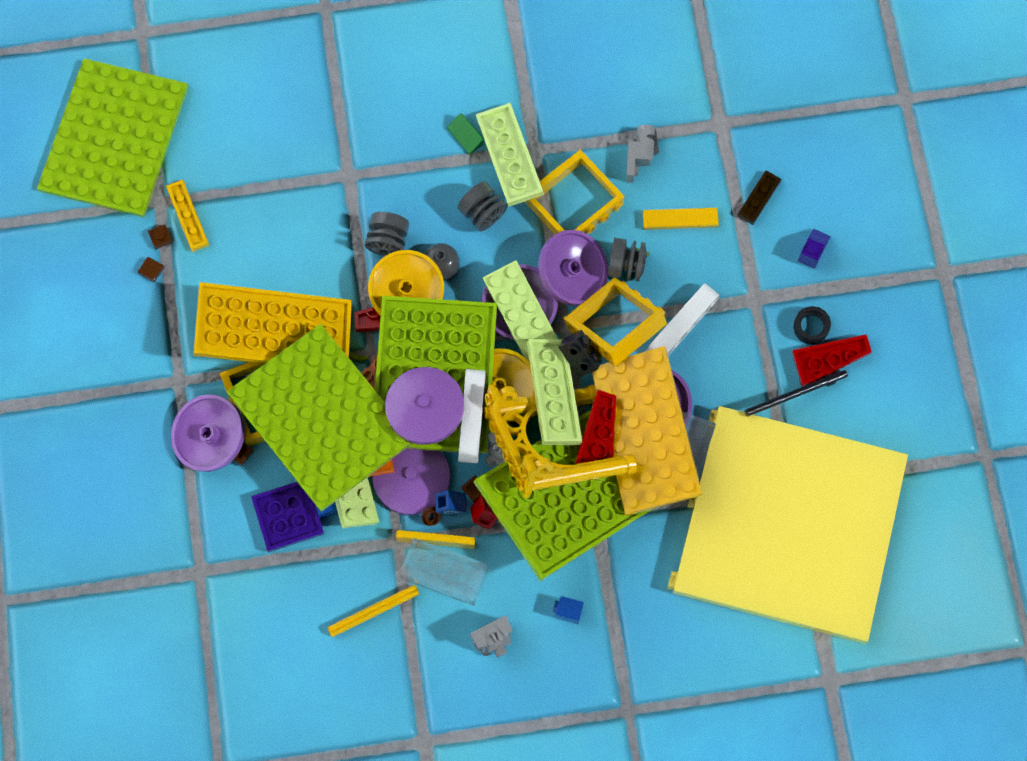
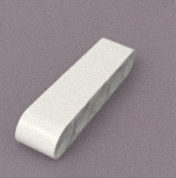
[646,283,720,356]
[458,369,486,463]

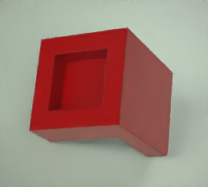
[470,495,498,530]

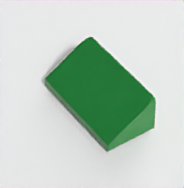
[447,113,484,155]

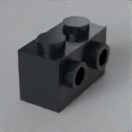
[558,330,602,378]

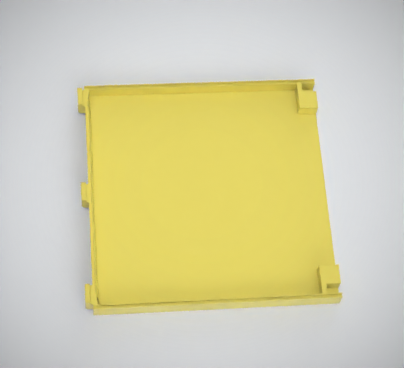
[667,406,908,644]

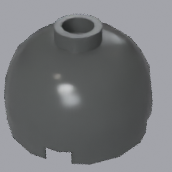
[424,243,460,281]

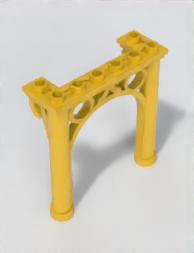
[482,384,637,498]

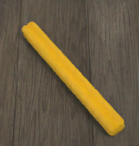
[327,585,419,637]

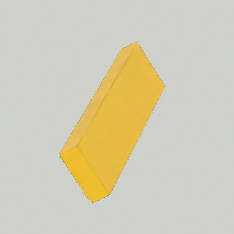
[166,179,210,252]
[643,208,719,230]
[396,530,476,549]

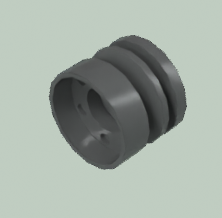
[457,181,508,232]
[365,212,410,256]
[607,237,647,282]

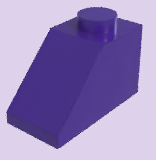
[798,229,831,269]

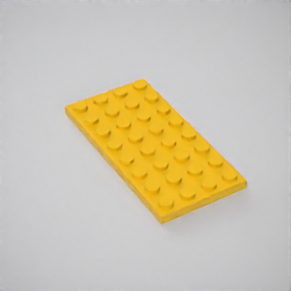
[193,282,352,364]
[592,346,702,516]

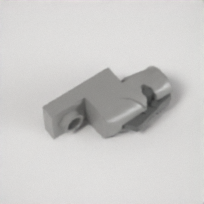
[626,125,659,183]

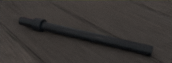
[744,370,848,417]

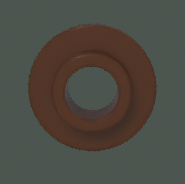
[421,507,441,526]

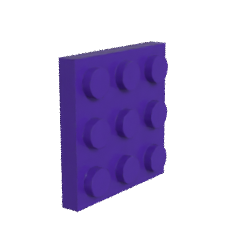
[251,482,325,553]

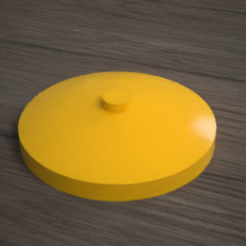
[368,250,444,316]
[492,348,535,424]

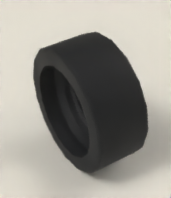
[793,306,831,344]

